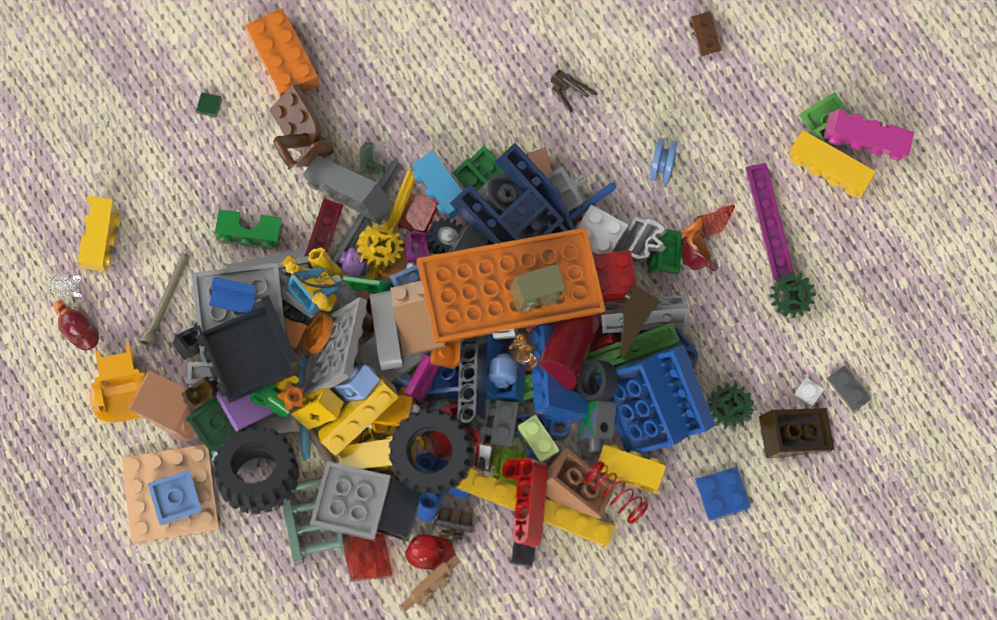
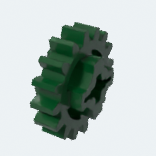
[769,272,816,318]
[707,382,754,430]

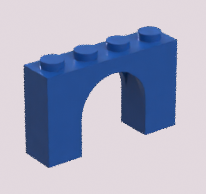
[529,324,589,422]

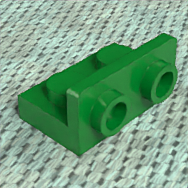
[646,229,682,274]

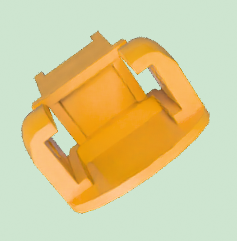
[90,344,146,422]

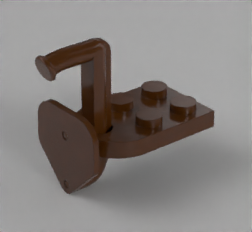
[269,84,334,170]

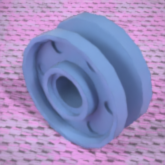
[650,138,678,184]

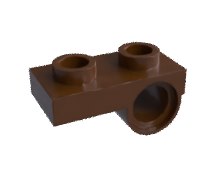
[689,11,722,57]

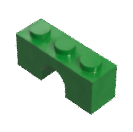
[215,209,283,250]

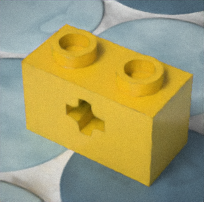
[290,387,344,430]

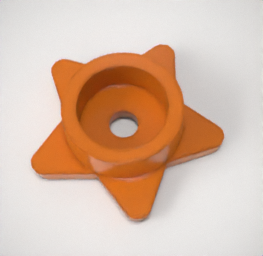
[278,382,304,410]

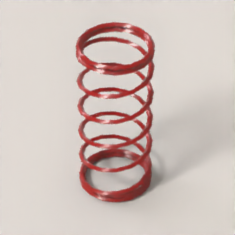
[583,461,649,524]

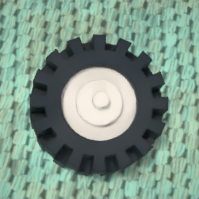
[427,218,462,254]

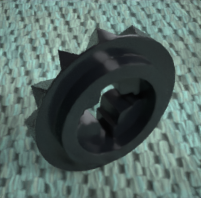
[282,299,311,323]

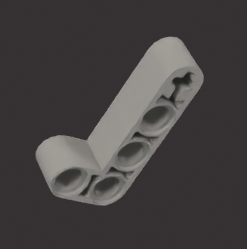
[370,290,404,371]

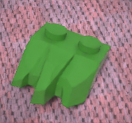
[799,92,852,147]

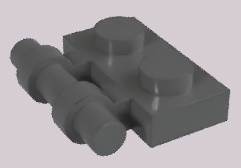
[479,399,519,447]

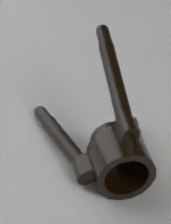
[550,69,598,112]

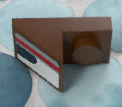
[473,435,495,472]

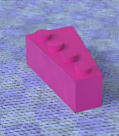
[824,109,914,161]

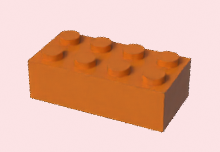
[245,8,319,97]

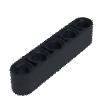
[458,335,488,430]

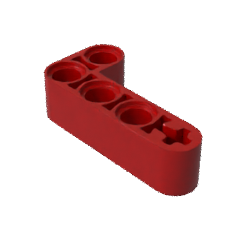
[502,458,548,547]

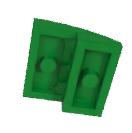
[452,146,505,191]
[342,276,394,294]

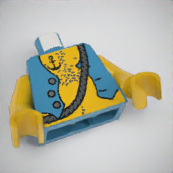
[282,255,342,316]

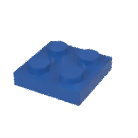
[695,467,751,521]

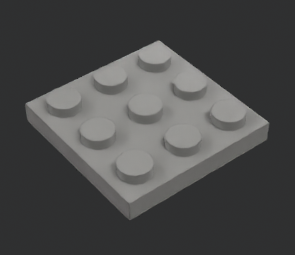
[310,461,391,541]

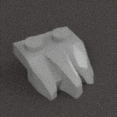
[615,216,666,262]

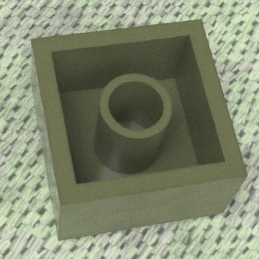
[510,264,566,313]

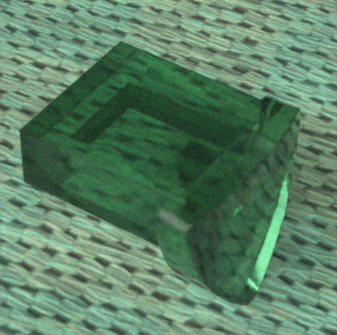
[359,142,385,174]

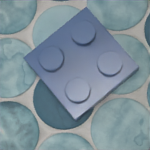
[147,470,202,526]

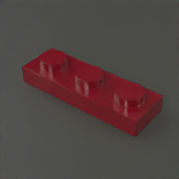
[304,198,343,257]

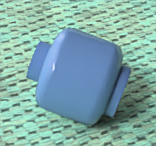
[488,354,518,388]

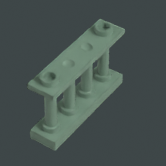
[282,467,349,566]

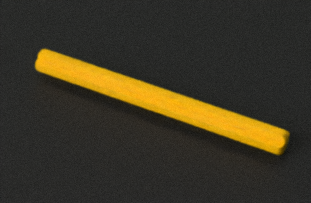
[364,170,416,279]

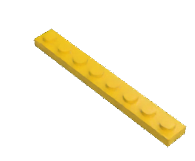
[456,469,615,547]

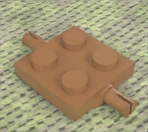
[399,555,461,613]

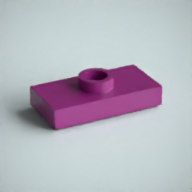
[405,231,429,263]

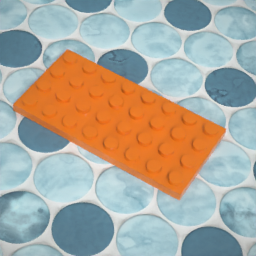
[416,228,606,344]

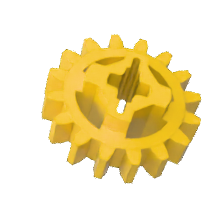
[357,223,403,269]

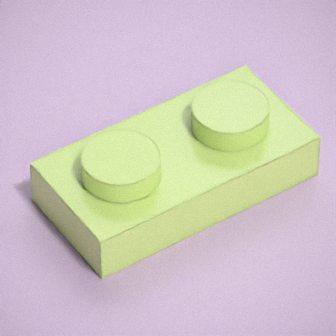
[517,415,559,463]

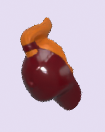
[681,217,719,272]
[53,300,99,350]

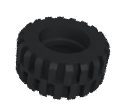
[388,408,475,494]
[213,426,300,514]

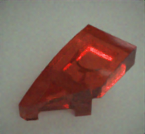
[695,205,735,238]

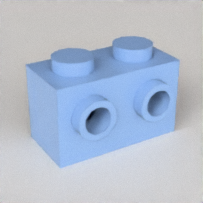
[332,365,380,401]

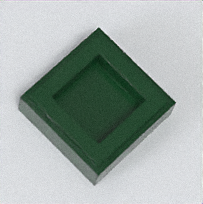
[196,92,222,118]

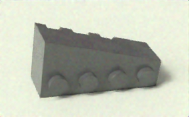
[302,155,394,225]

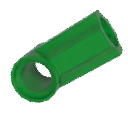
[249,384,293,418]

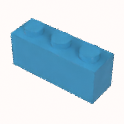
[412,151,462,220]

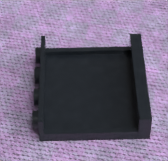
[196,295,302,404]

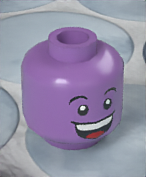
[339,247,371,277]

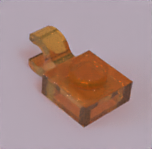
[508,332,538,369]

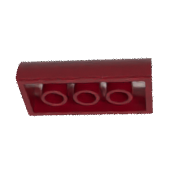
[538,313,602,391]

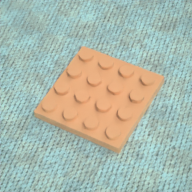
[122,444,219,543]

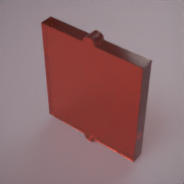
[397,194,438,233]

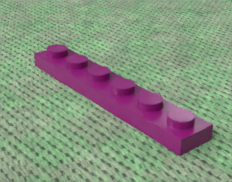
[745,163,796,286]

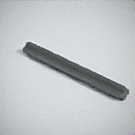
[331,161,402,268]

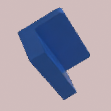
[209,277,257,314]

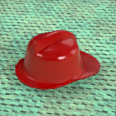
[405,534,457,570]

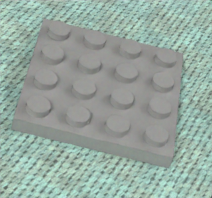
[301,297,367,396]

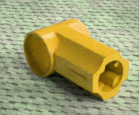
[308,247,345,279]

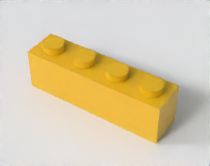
[788,130,876,198]
[318,373,399,456]

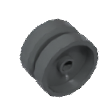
[477,173,523,216]

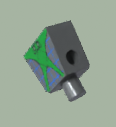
[577,401,616,453]

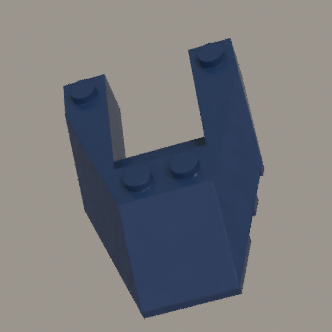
[450,143,577,244]

